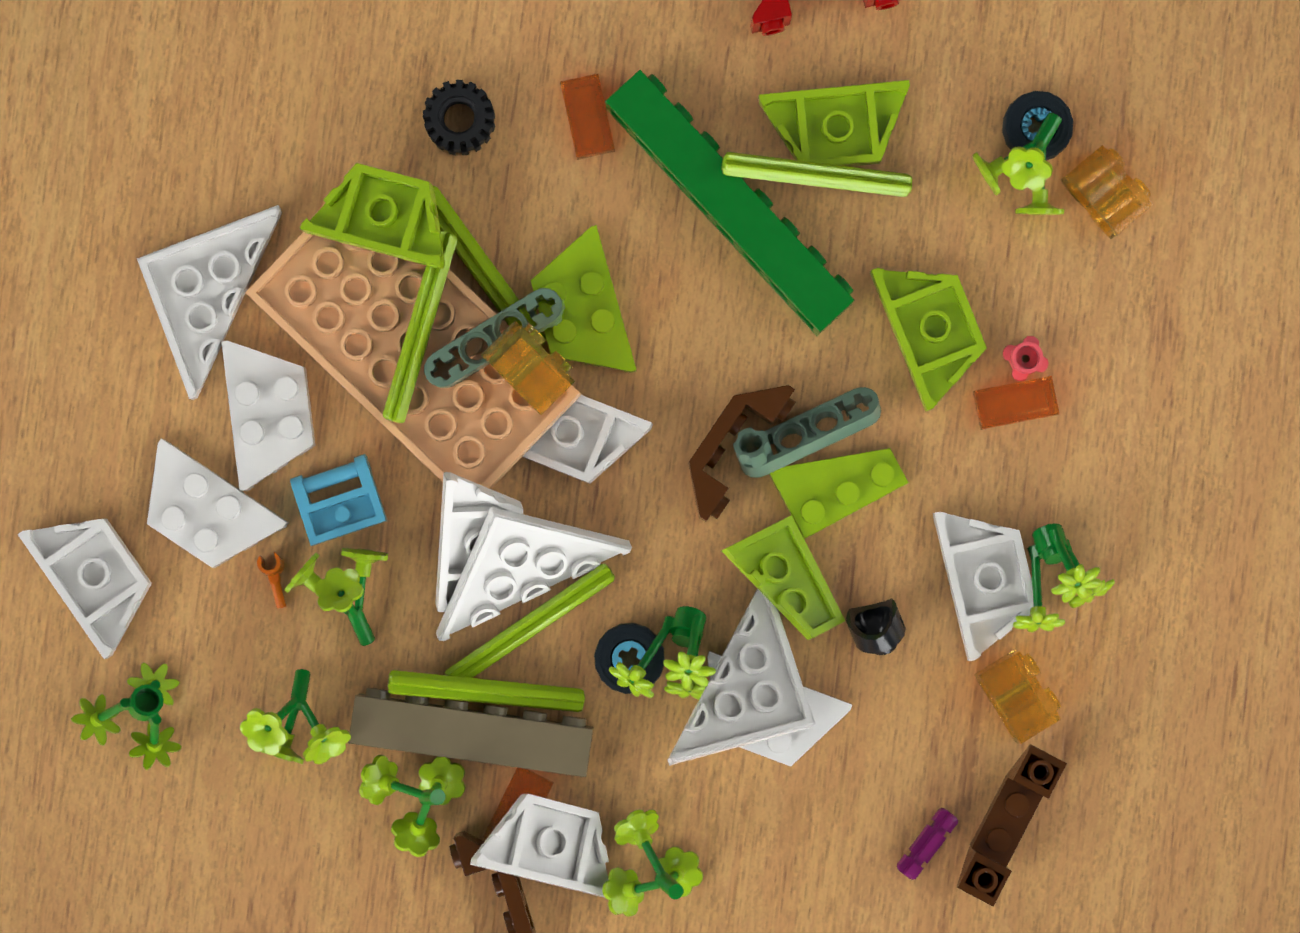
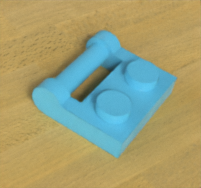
[290,454,388,546]

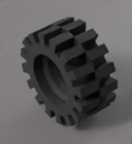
[423,80,495,155]

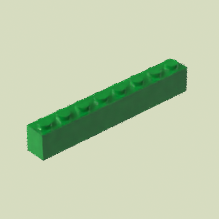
[605,70,855,336]

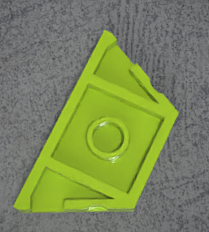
[758,80,910,167]
[300,163,445,270]
[531,225,637,373]
[870,268,987,412]

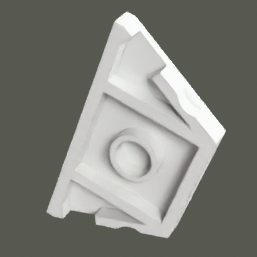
[221,340,316,492]
[522,395,653,484]
[147,438,289,568]
[435,472,523,612]
[932,512,1033,661]
[18,519,152,659]
[707,651,852,766]
[470,794,609,898]

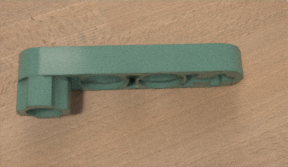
[424,288,565,388]
[733,387,881,478]

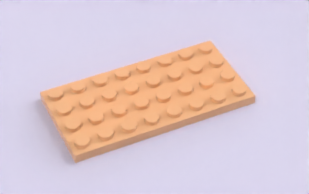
[245,232,581,489]

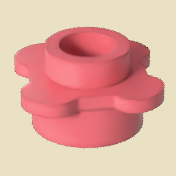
[1002,336,1048,381]

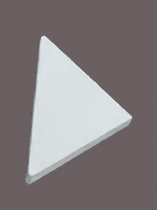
[137,205,282,400]
[436,506,632,641]
[668,588,815,766]

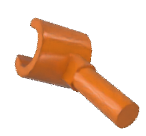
[257,552,286,609]

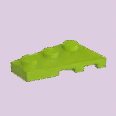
[769,448,909,539]
[721,515,845,640]

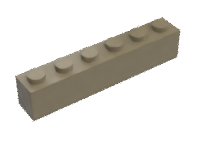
[348,688,594,777]

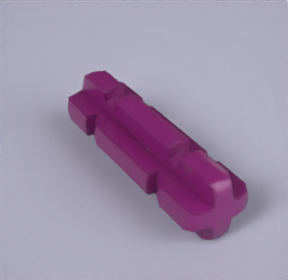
[897,808,958,880]

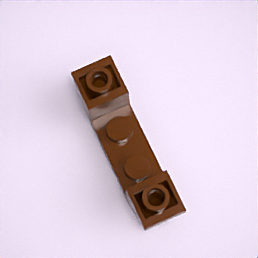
[688,385,796,522]
[957,744,1067,907]
[449,831,536,933]

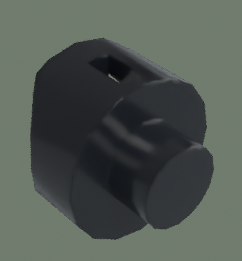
[845,598,906,655]

